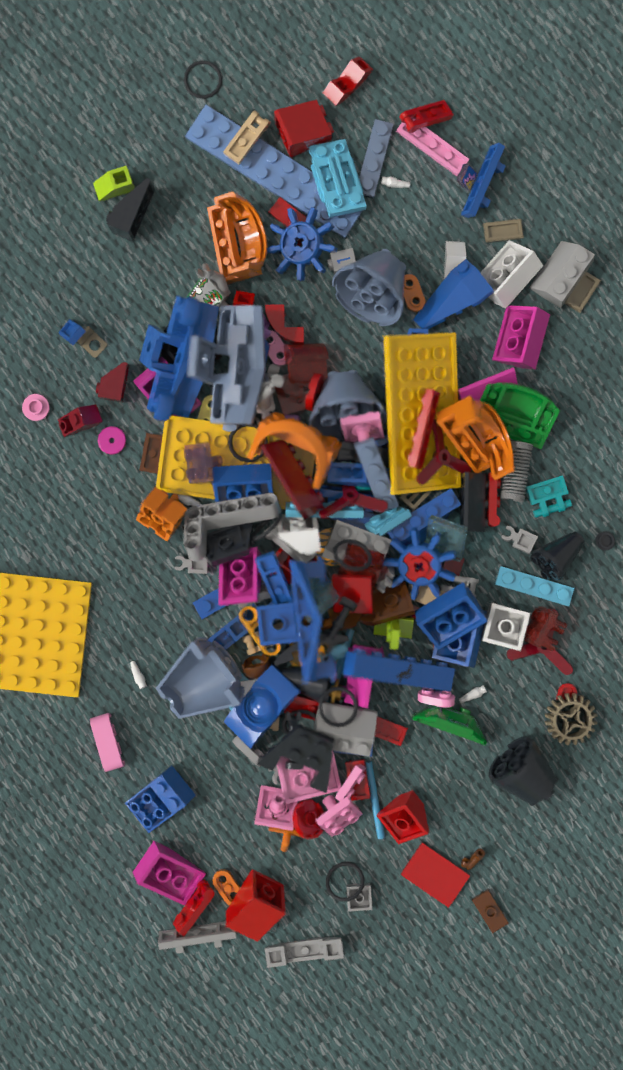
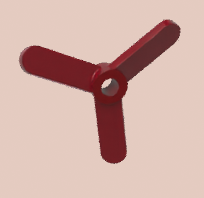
[416,418,471,485]
[319,485,388,518]
[507,609,573,675]

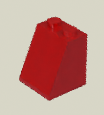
[274,100,334,158]
[226,869,286,942]

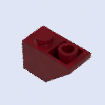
[58,404,102,437]

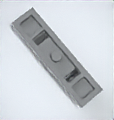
[158,921,236,954]

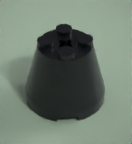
[488,736,558,806]

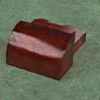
[283,343,329,382]

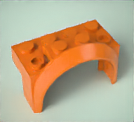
[207,192,267,284]
[436,395,514,480]
[247,412,342,489]

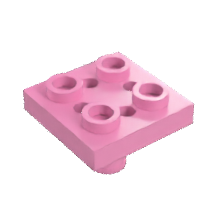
[340,412,384,442]
[254,785,297,831]
[316,795,363,837]

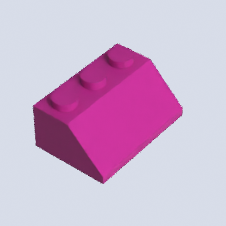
[492,306,550,370]
[458,367,518,401]
[341,644,377,708]

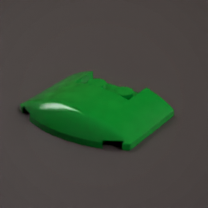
[480,383,560,449]

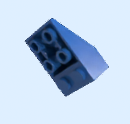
[125,765,196,833]

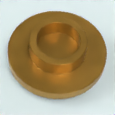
[329,679,343,704]

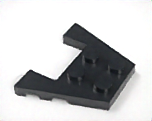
[182,522,254,567]
[257,724,335,793]

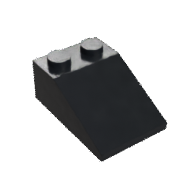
[106,178,155,242]

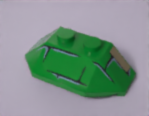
[411,705,487,746]

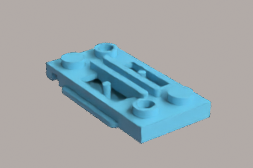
[308,139,367,218]

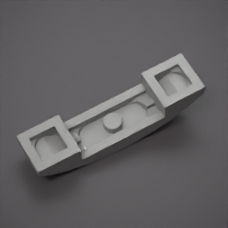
[265,937,344,968]

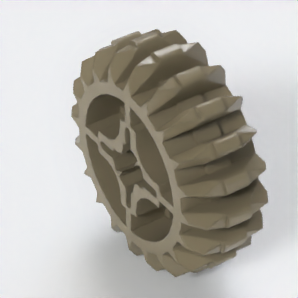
[545,693,597,745]

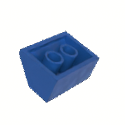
[212,463,274,502]
[415,582,488,650]
[432,610,487,668]

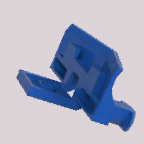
[139,296,219,421]
[257,555,337,683]

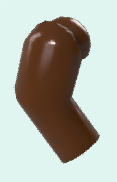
[461,848,485,870]

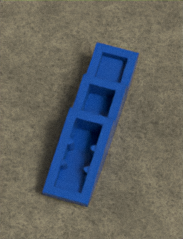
[327,463,390,488]
[208,603,257,649]

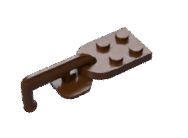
[302,581,415,632]

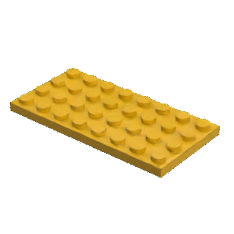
[384,333,461,495]
[156,416,315,510]

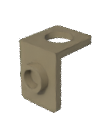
[77,326,107,358]

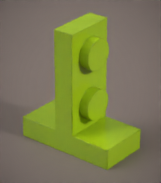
[373,617,414,649]

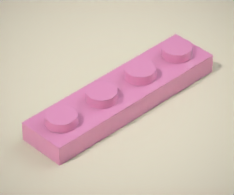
[397,118,469,176]

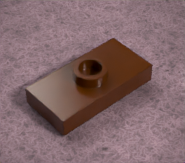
[472,889,509,934]

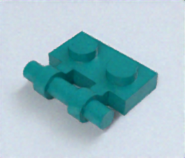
[526,475,572,518]

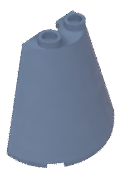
[155,637,244,719]

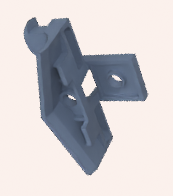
[188,306,266,432]

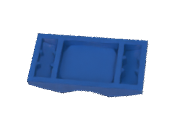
[224,665,301,749]

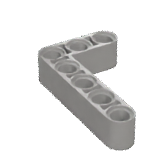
[184,493,282,562]

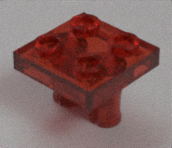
[523,606,567,651]

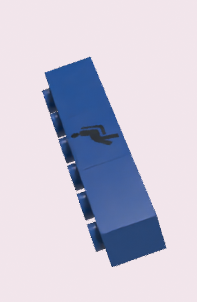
[342,648,455,691]

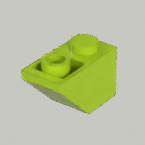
[93,165,135,202]

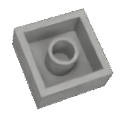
[346,883,372,911]

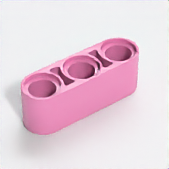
[90,713,125,772]

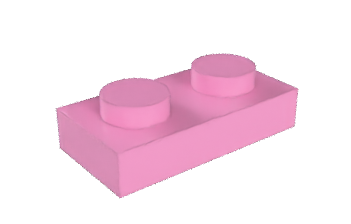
[335,764,366,801]

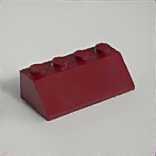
[260,440,325,520]

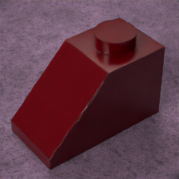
[96,362,130,403]

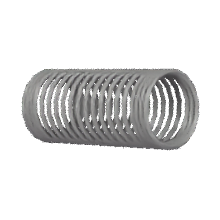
[500,441,533,502]

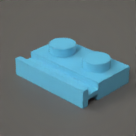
[364,507,411,536]
[318,642,348,661]

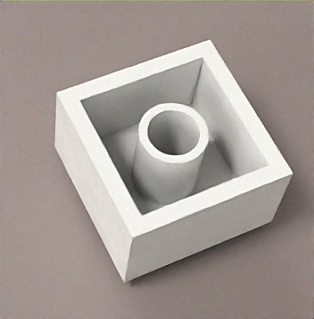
[481,603,530,651]

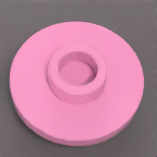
[22,394,50,421]

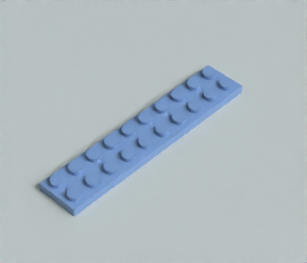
[185,104,362,239]

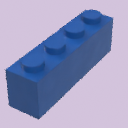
[387,489,461,556]

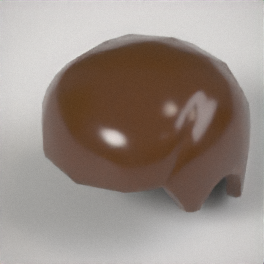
[242,653,271,680]

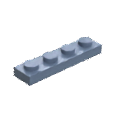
[359,119,393,198]
[355,437,399,510]

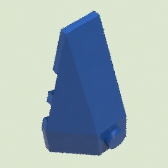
[413,259,494,329]

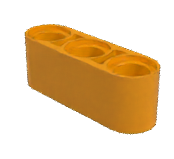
[239,606,281,656]

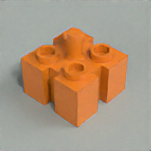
[136,487,187,542]

